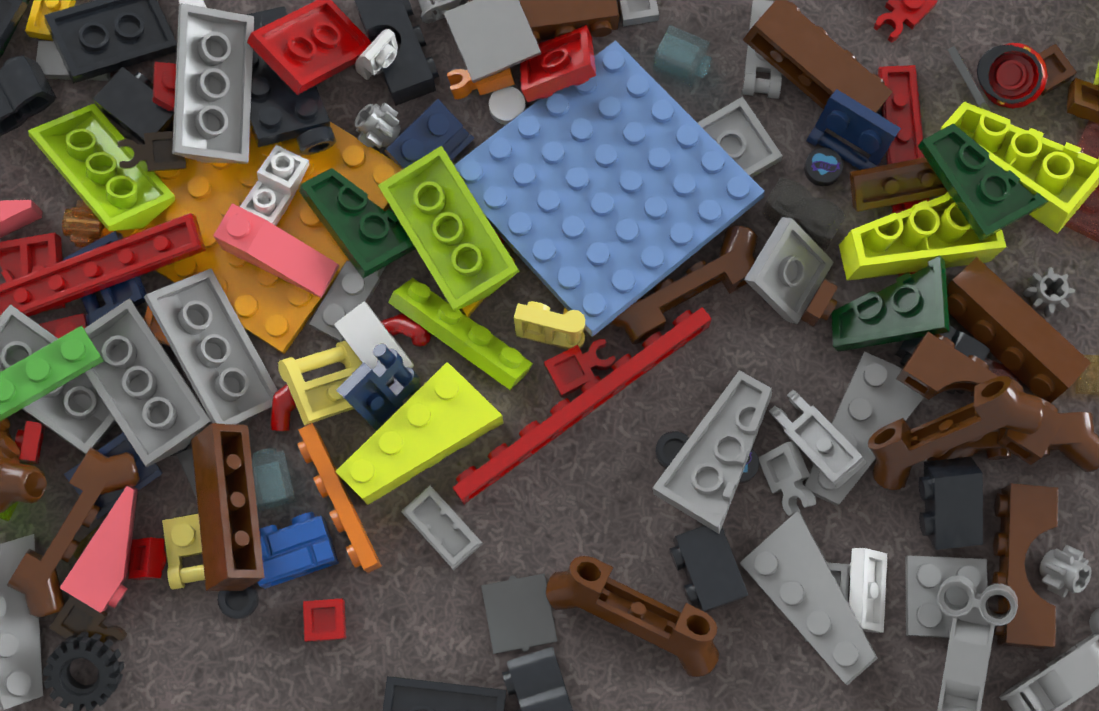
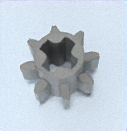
[355,102,401,148]
[1023,267,1075,318]
[1040,545,1091,598]

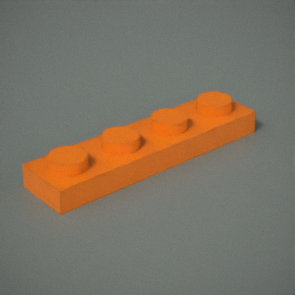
[297,423,382,573]

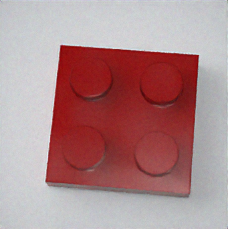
[520,25,597,102]

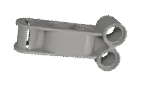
[937,576,1018,711]
[999,608,1099,711]

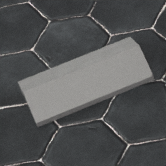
[172,3,254,164]
[144,268,278,425]
[84,298,212,467]
[0,304,117,455]

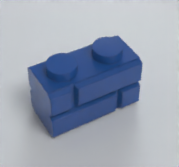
[257,512,339,589]

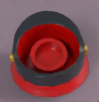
[977,43,1048,109]

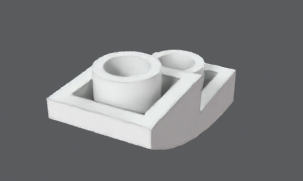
[355,29,398,80]
[240,145,309,226]
[334,301,414,386]

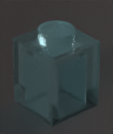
[653,25,712,86]
[252,448,297,512]

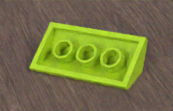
[28,103,175,231]
[378,146,519,312]

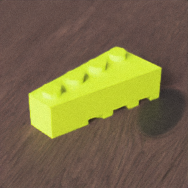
[941,102,1099,234]
[839,192,1006,281]
[335,362,504,505]

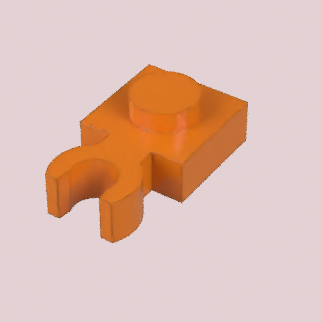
[447,68,515,99]

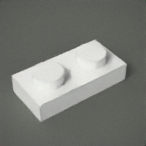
[848,548,887,633]

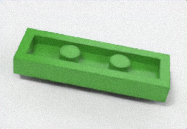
[0,326,104,421]

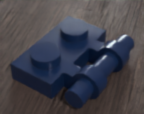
[336,343,422,431]

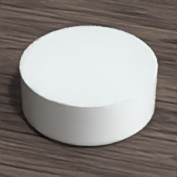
[489,86,526,125]

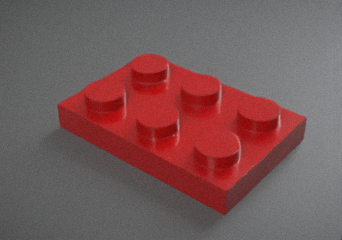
[247,0,372,95]

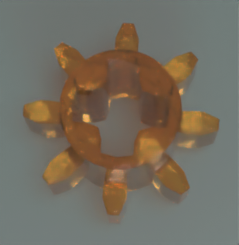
[62,200,105,247]

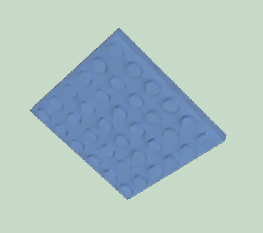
[454,40,765,337]

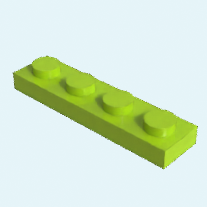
[388,278,533,390]

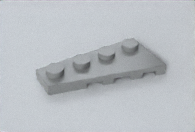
[804,351,924,506]
[653,370,772,534]
[740,511,878,685]
[0,534,43,711]

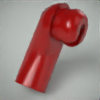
[381,313,431,347]
[270,381,306,431]

